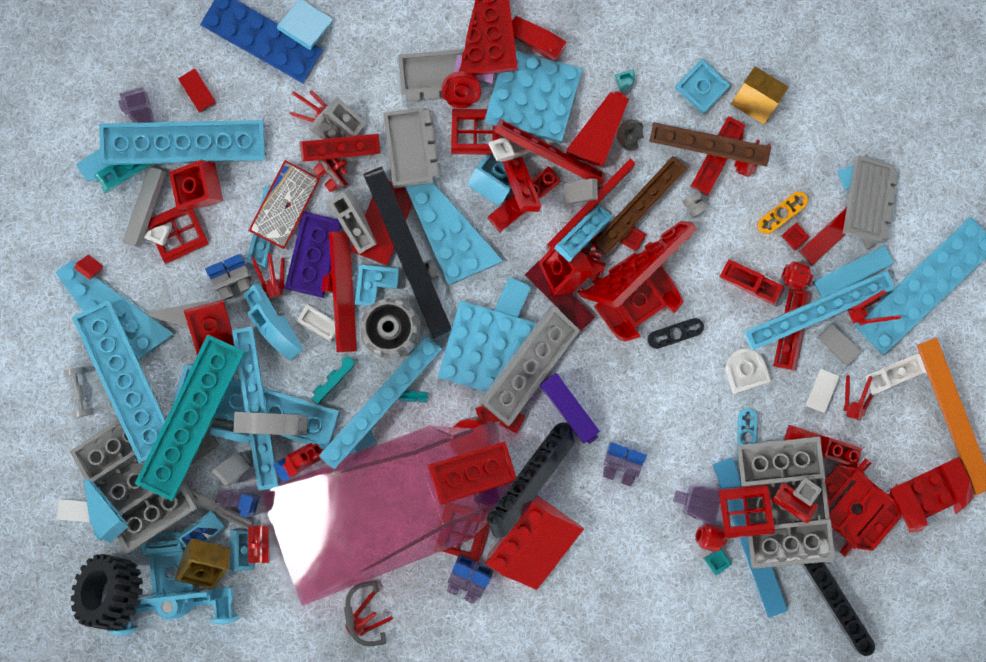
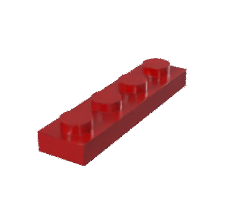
[690,116,746,196]
[299,134,381,162]
[502,157,542,212]

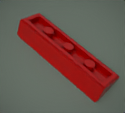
[798,207,847,266]
[773,288,812,371]

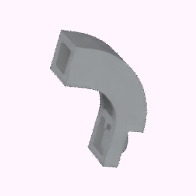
[233,412,308,435]

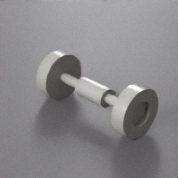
[64,367,93,418]

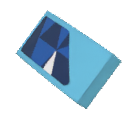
[177,511,224,547]

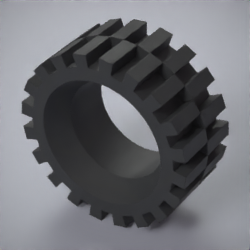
[71,554,143,631]

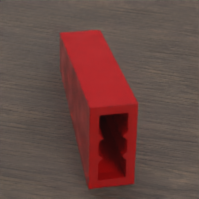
[566,91,629,168]

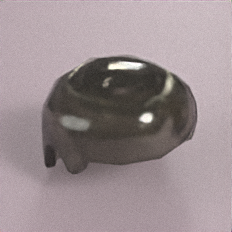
[616,119,644,152]

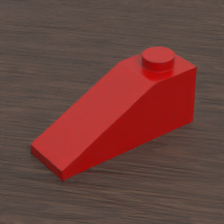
[512,15,567,62]

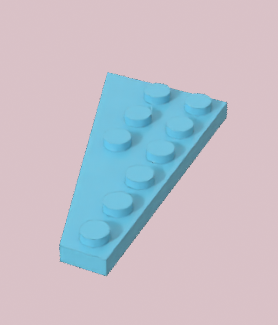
[406,183,503,285]
[55,260,174,360]

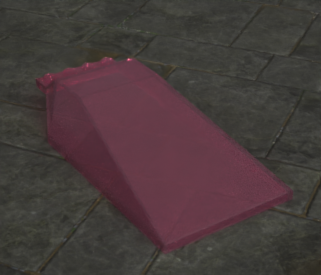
[260,421,511,606]

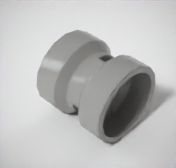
[682,191,709,218]

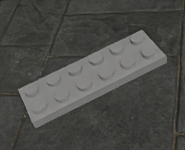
[479,305,580,426]

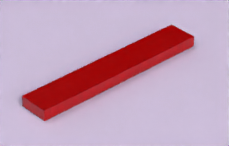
[495,119,605,187]
[546,158,635,249]
[329,231,357,353]

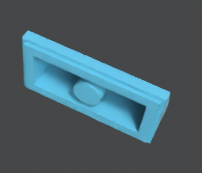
[494,277,531,317]
[230,529,254,571]

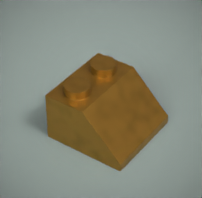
[731,66,789,125]
[175,538,230,589]

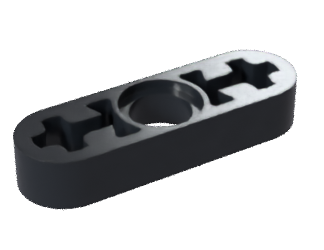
[647,318,704,349]

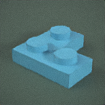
[355,264,400,306]

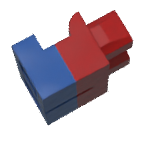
[273,443,323,482]

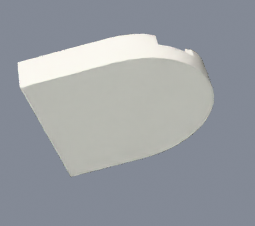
[725,349,772,394]

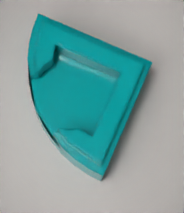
[615,69,635,93]

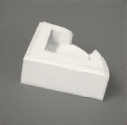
[144,225,171,246]

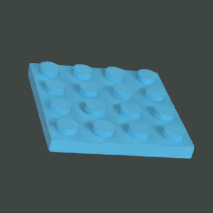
[484,51,582,144]
[438,300,537,392]

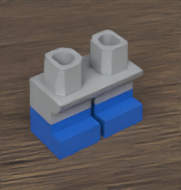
[205,254,251,300]

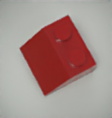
[169,160,223,210]
[538,238,594,295]

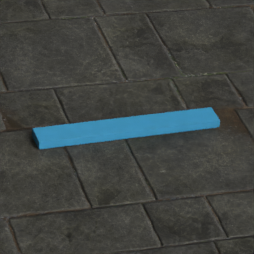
[712,457,788,618]

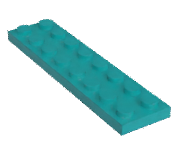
[135,335,246,501]

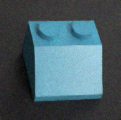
[467,155,512,207]

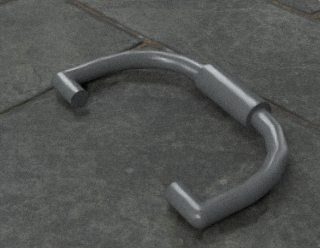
[344,580,387,646]

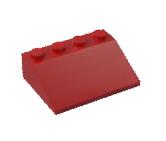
[485,495,584,590]

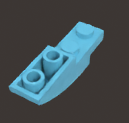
[243,283,304,360]

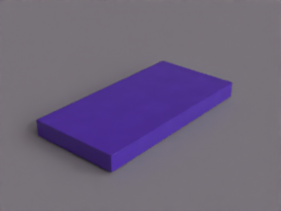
[284,212,342,298]

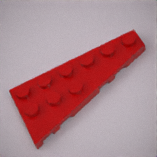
[459,0,518,76]
[577,221,697,308]

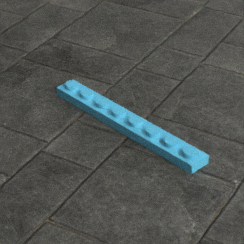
[743,270,895,350]
[232,327,280,491]
[319,336,442,470]

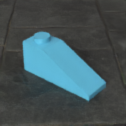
[84,479,129,543]

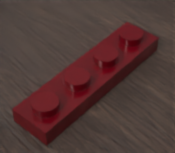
[525,261,595,331]

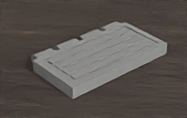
[398,49,481,102]
[383,107,441,189]
[843,155,899,243]

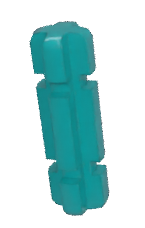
[398,391,428,403]

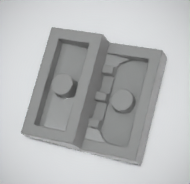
[309,98,366,139]

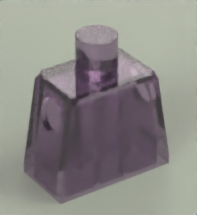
[673,485,723,527]

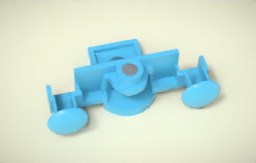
[108,550,240,636]

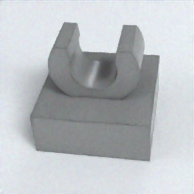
[793,477,822,506]

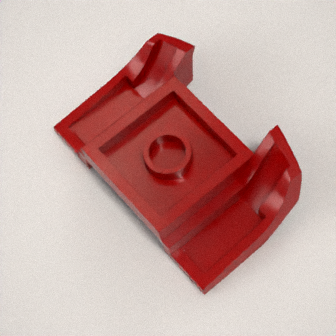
[594,266,684,342]
[889,457,974,533]

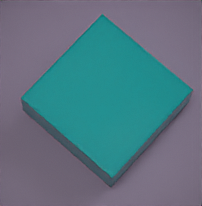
[704,548,732,576]

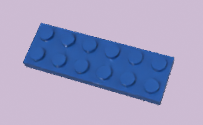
[200,0,323,84]

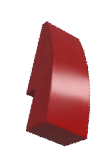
[719,259,785,307]

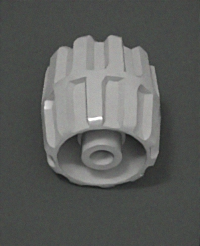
[360,298,421,359]

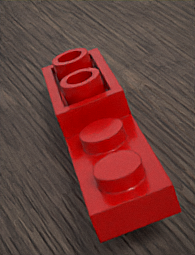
[487,166,561,233]
[784,425,862,468]

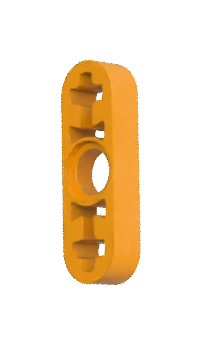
[757,192,808,234]

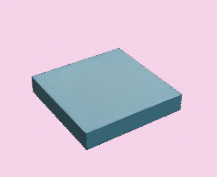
[277,0,333,50]
[674,58,731,114]

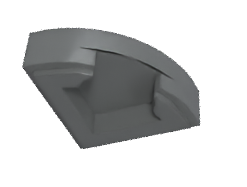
[424,259,439,280]

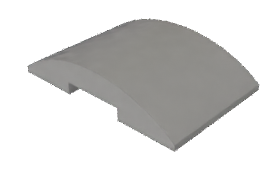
[69,419,197,554]
[737,437,836,569]

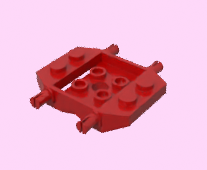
[825,458,902,557]

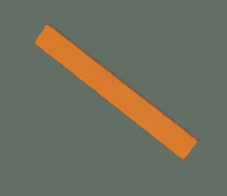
[916,337,986,495]

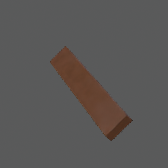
[649,122,772,167]
[592,156,688,257]

